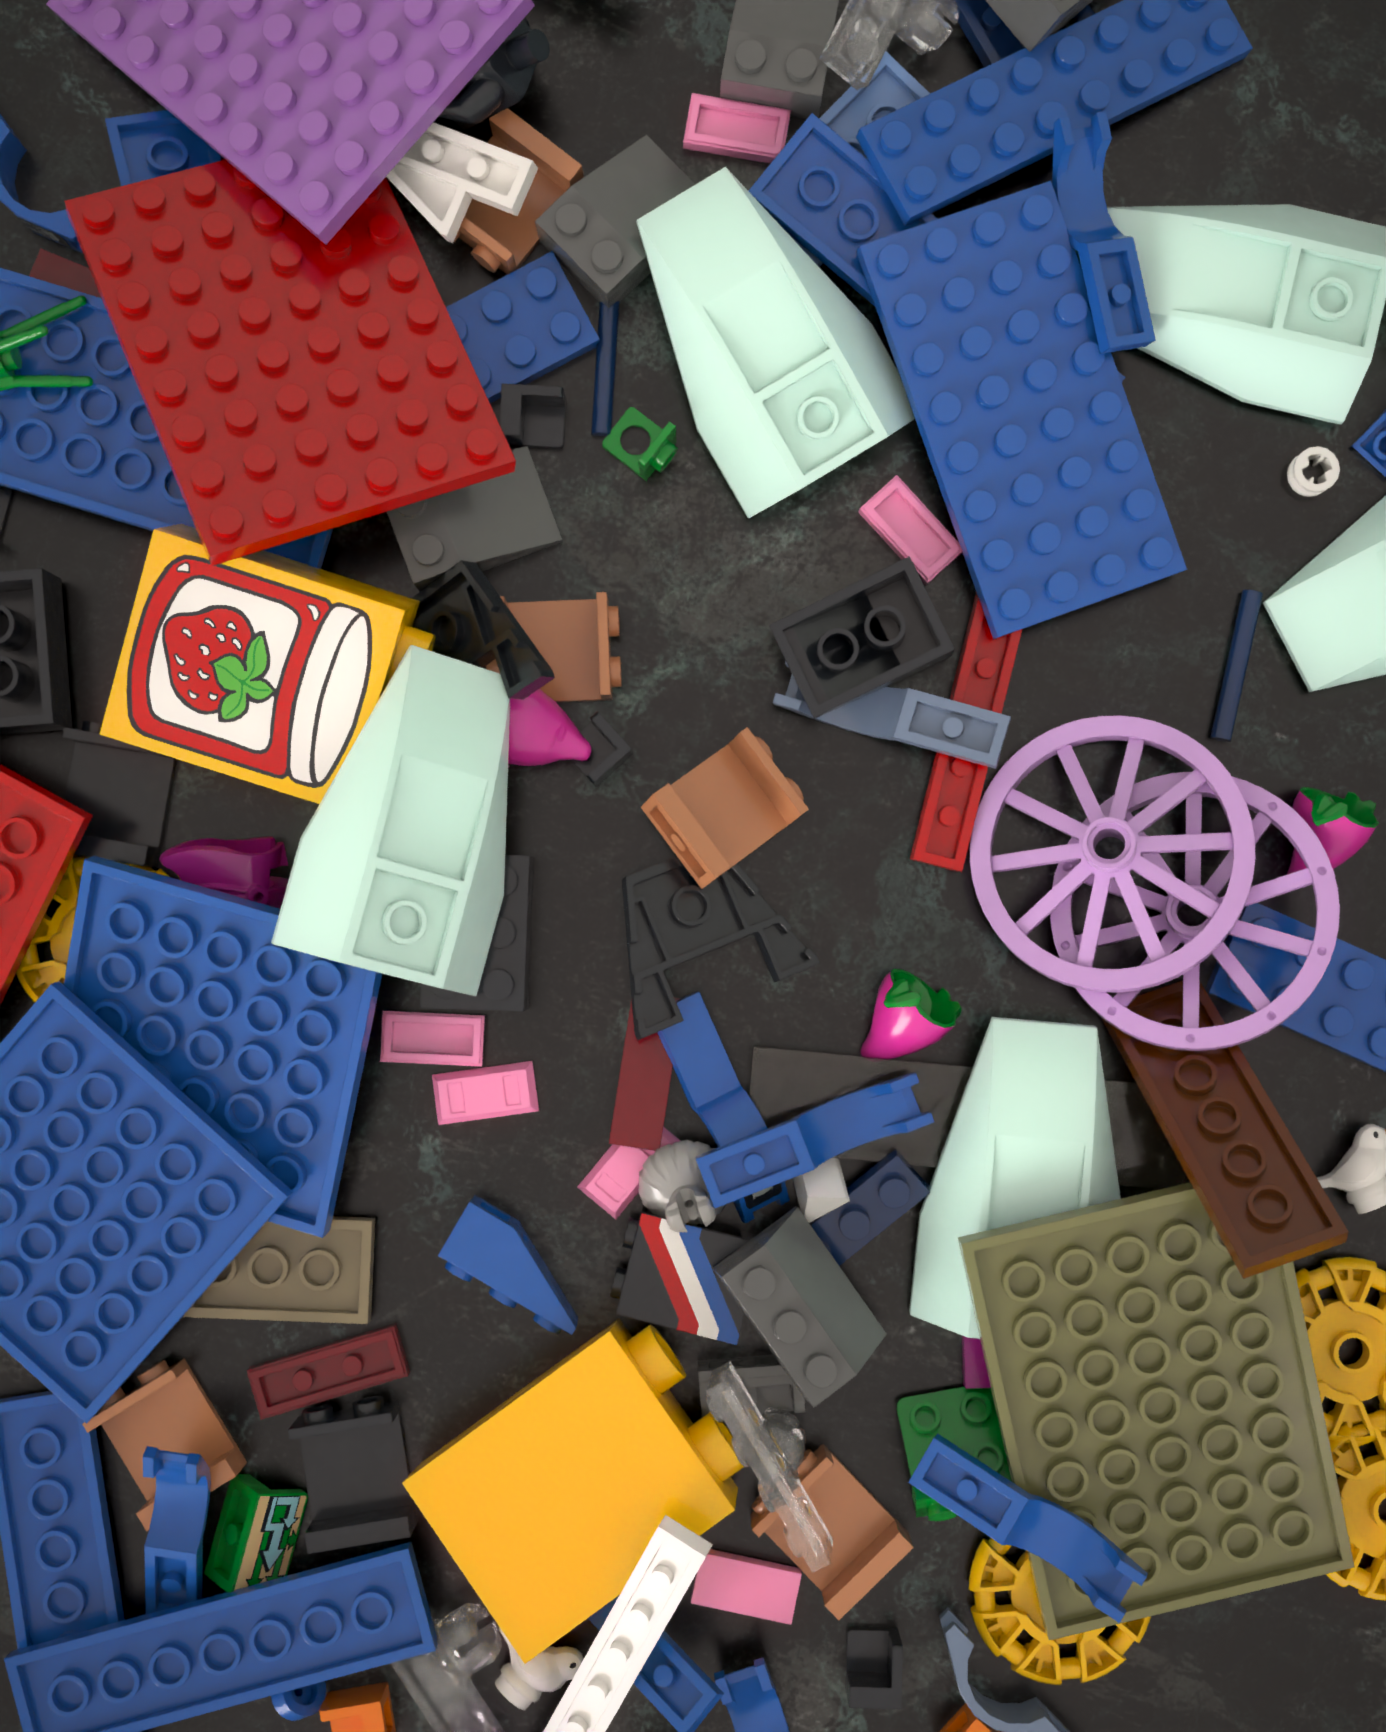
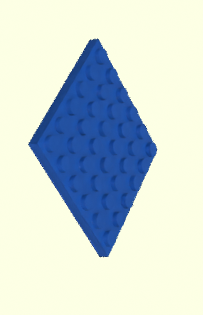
[64,856,382,1238]
[0,981,293,1424]

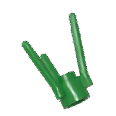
[0,295,93,391]

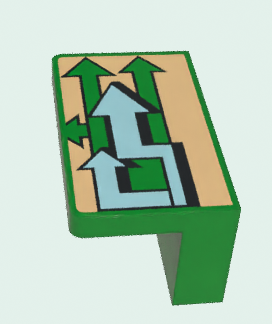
[204,1474,308,1592]

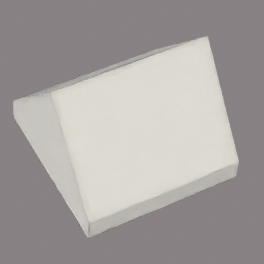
[793,1156,850,1223]

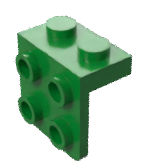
[897,1387,1012,1521]

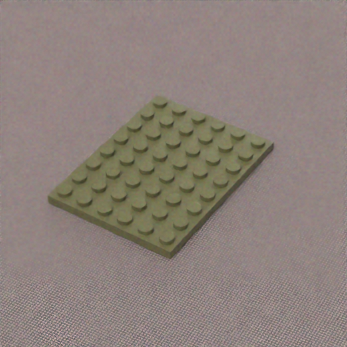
[958,1182,1355,1640]

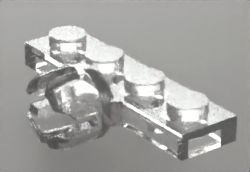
[819,0,959,90]
[705,1361,833,1573]
[390,1602,505,1732]

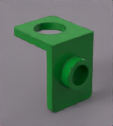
[602,407,678,481]

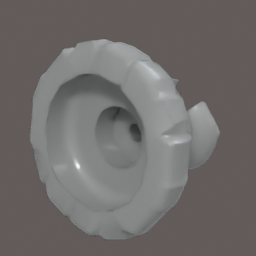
[638,1140,727,1233]

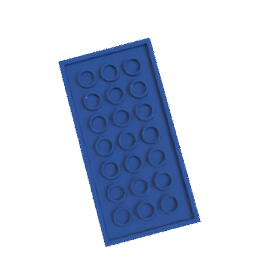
[856,181,1187,640]
[0,268,333,569]

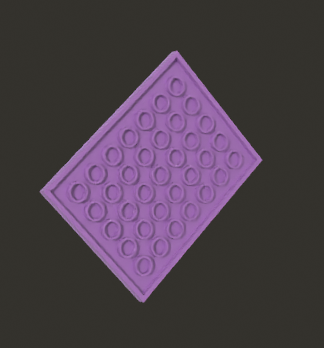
[46,0,535,245]

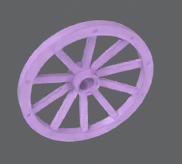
[970,716,1255,993]
[1050,772,1340,1051]

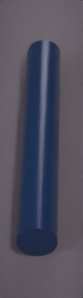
[591,301,620,436]
[1210,590,1263,742]

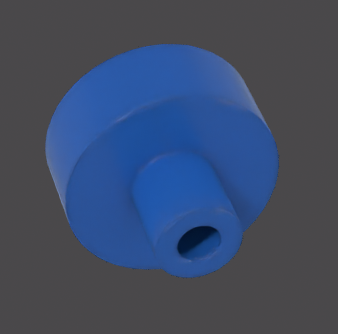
[271,1681,326,1721]

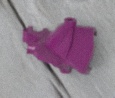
[159,836,289,909]

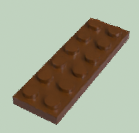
[1102,980,1349,1279]

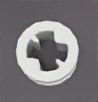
[1287,446,1340,497]

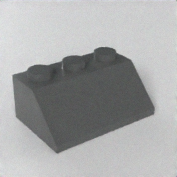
[713,1206,887,1408]

